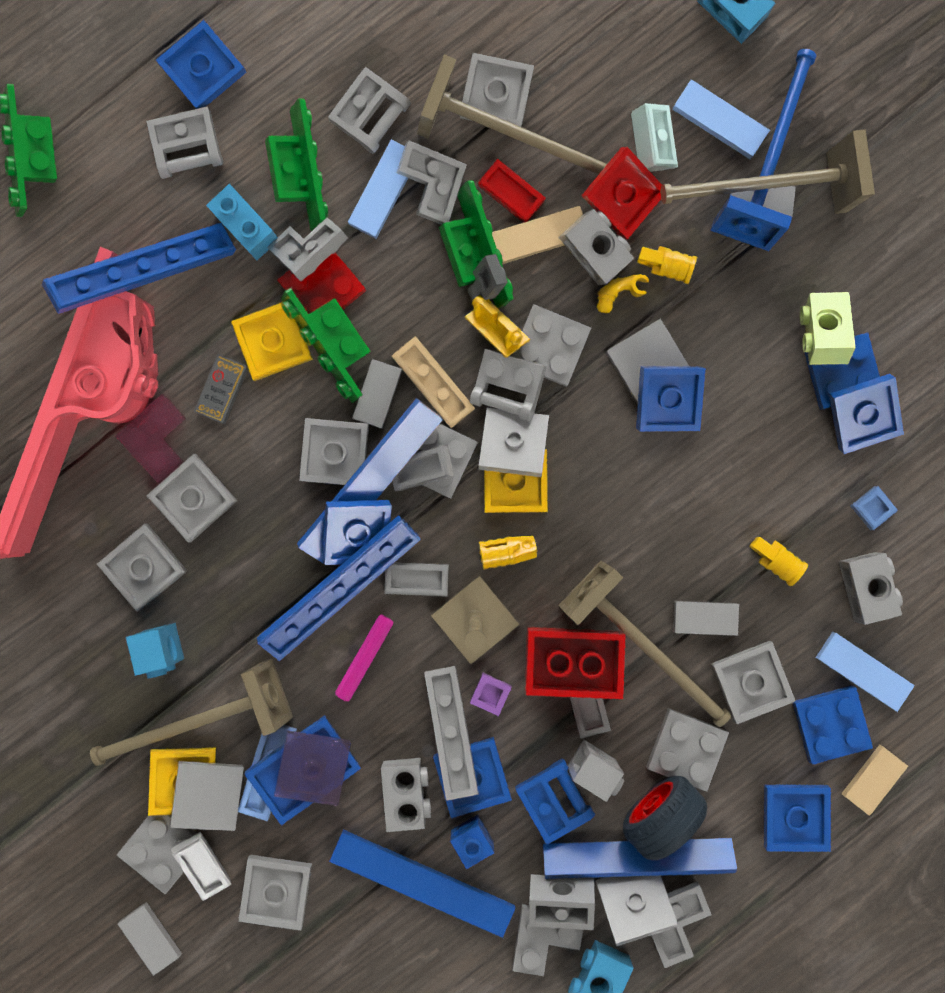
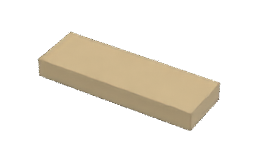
[492,206,583,264]
[392,336,475,429]

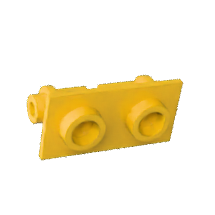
[465,295,530,358]

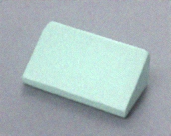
[631,103,678,172]

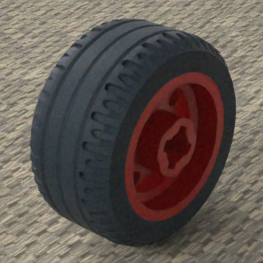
[623,776,707,860]

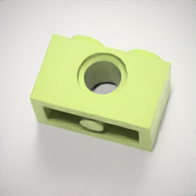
[800,292,856,365]

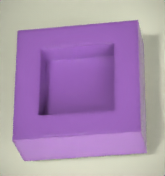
[470,673,512,716]

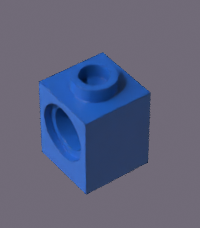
[450,815,494,869]

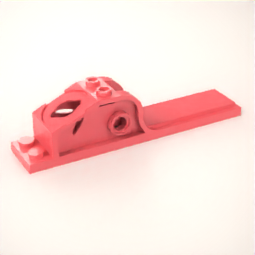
[0,247,158,559]

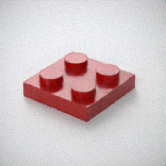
[581,147,662,239]
[277,252,366,314]

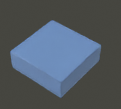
[851,486,898,530]

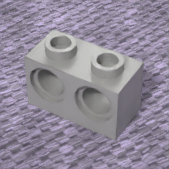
[568,740,624,802]
[381,758,431,832]

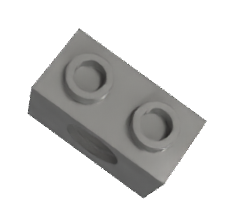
[558,209,634,285]
[839,552,903,625]
[529,874,595,930]

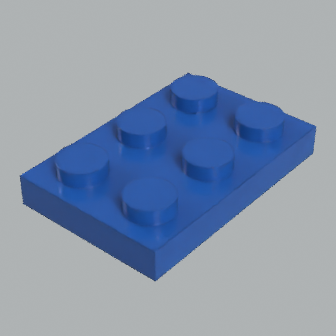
[245,715,361,825]

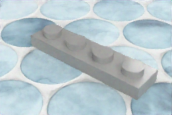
[424,666,479,801]

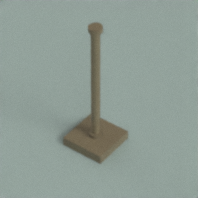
[417,54,609,175]
[661,129,875,214]
[558,561,731,727]
[431,575,519,664]
[90,659,293,766]

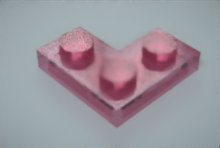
[115,394,186,483]

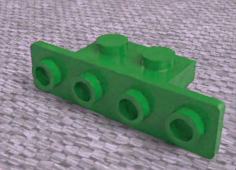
[0,84,57,217]
[265,98,328,231]
[439,180,513,309]
[281,288,371,403]

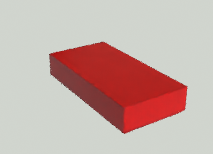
[478,159,546,223]

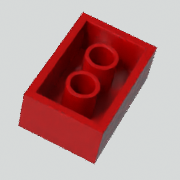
[524,627,626,699]

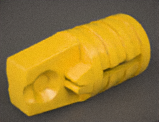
[637,246,697,284]
[479,536,537,570]
[749,537,808,586]

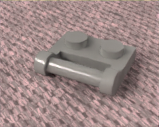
[328,67,411,154]
[146,107,223,179]
[470,349,547,422]

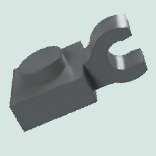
[467,254,508,301]

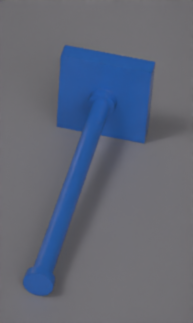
[710,49,816,251]

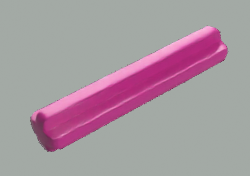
[335,615,393,701]

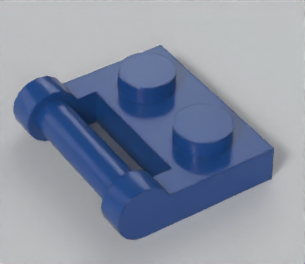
[515,759,595,845]

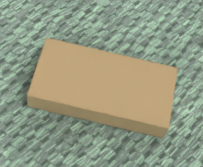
[841,744,908,816]

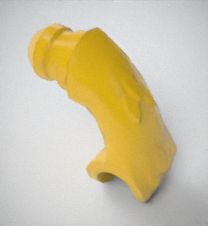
[597,274,649,313]

